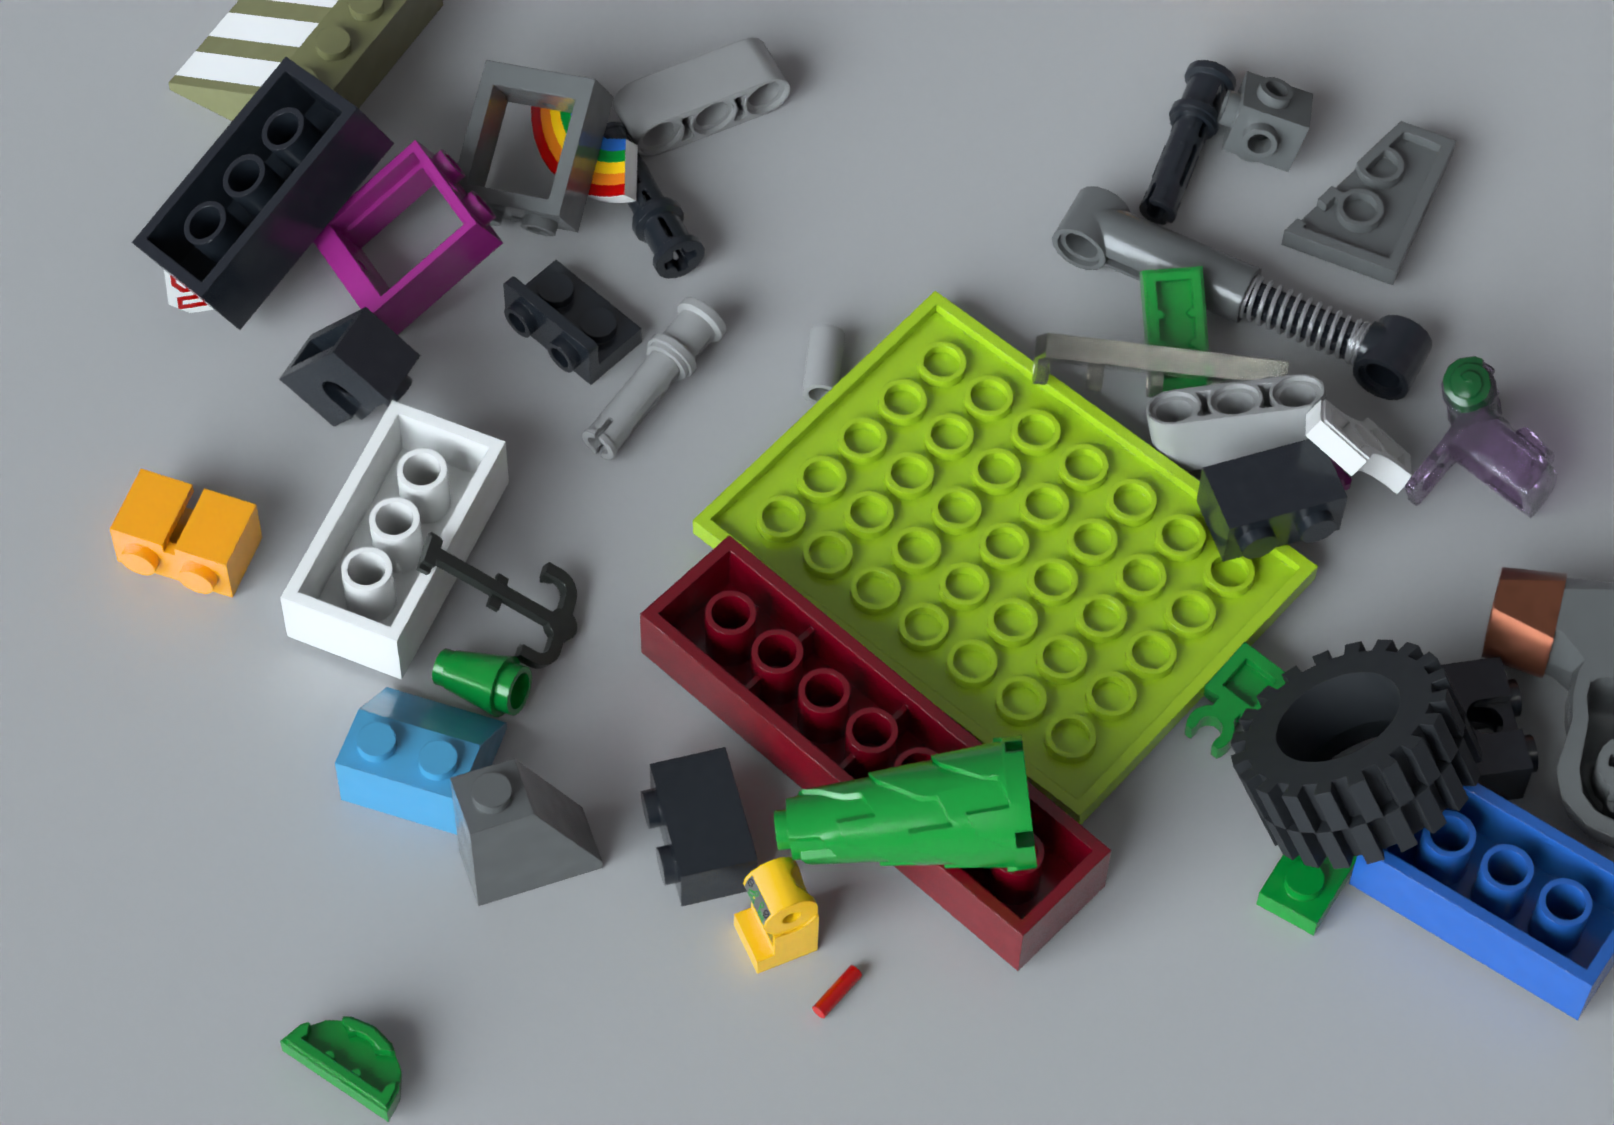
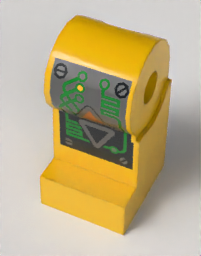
[734,857,819,974]

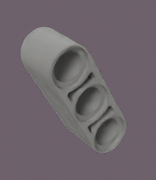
[612,38,790,156]
[1146,374,1327,471]

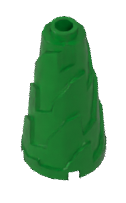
[774,735,1037,872]

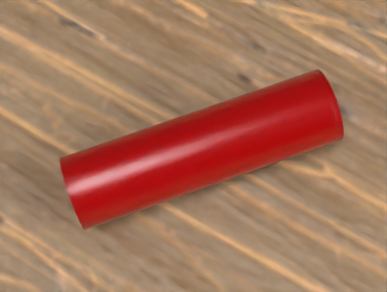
[812,965,863,1019]

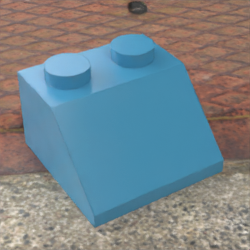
[335,687,507,835]

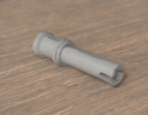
[582,297,727,460]

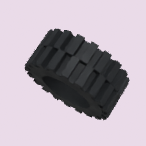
[1231,639,1483,869]

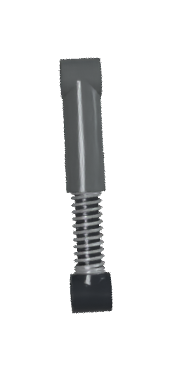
[1052,186,1432,401]

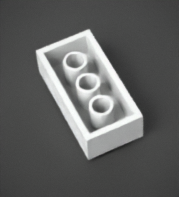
[280,400,509,680]

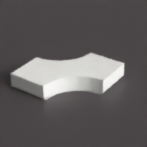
[1306,399,1412,494]

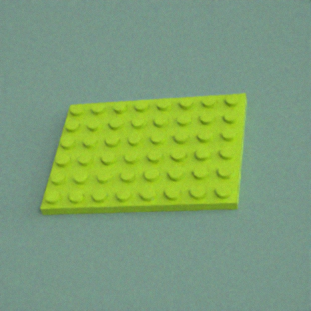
[693,291,1318,825]

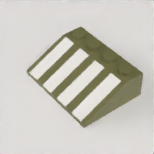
[168,0,443,121]

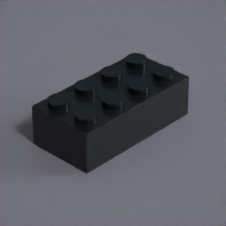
[132,57,394,330]

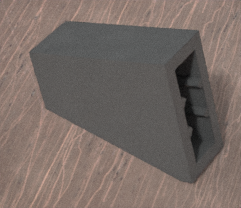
[450,758,603,906]

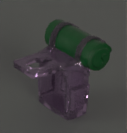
[1405,356,1558,518]

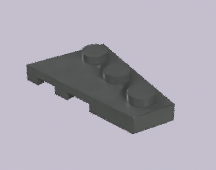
[1281,121,1456,285]

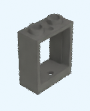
[458,60,614,236]

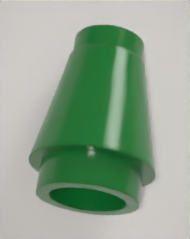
[432,648,532,717]

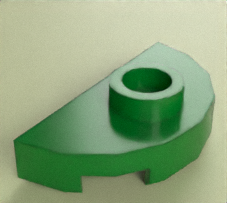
[280,1016,402,1122]

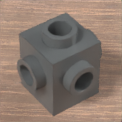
[1217,71,1313,172]

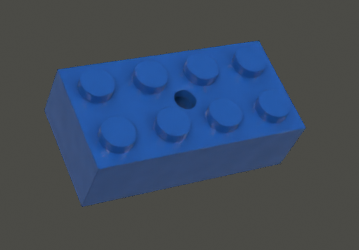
[1349,783,1614,1021]

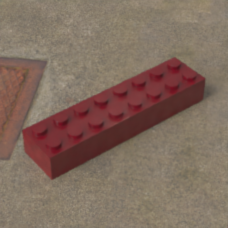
[640,535,1111,971]

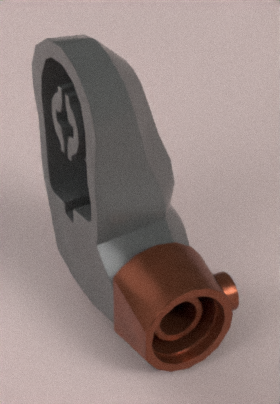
[1481,567,1614,848]

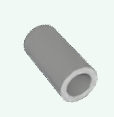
[802,324,845,404]

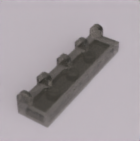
[1032,333,1289,398]

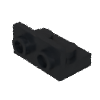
[503,260,642,385]

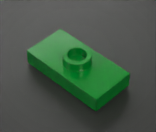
[1139,266,1212,393]

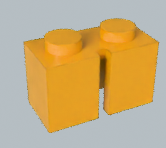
[110,469,262,598]

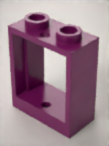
[314,140,503,335]

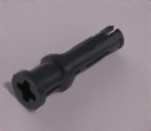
[1139,60,1236,225]
[604,122,705,279]

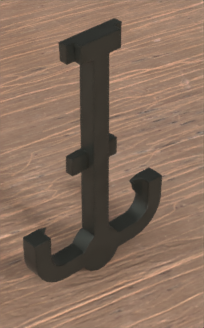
[416,532,577,669]

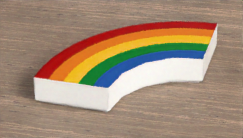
[531,106,638,203]

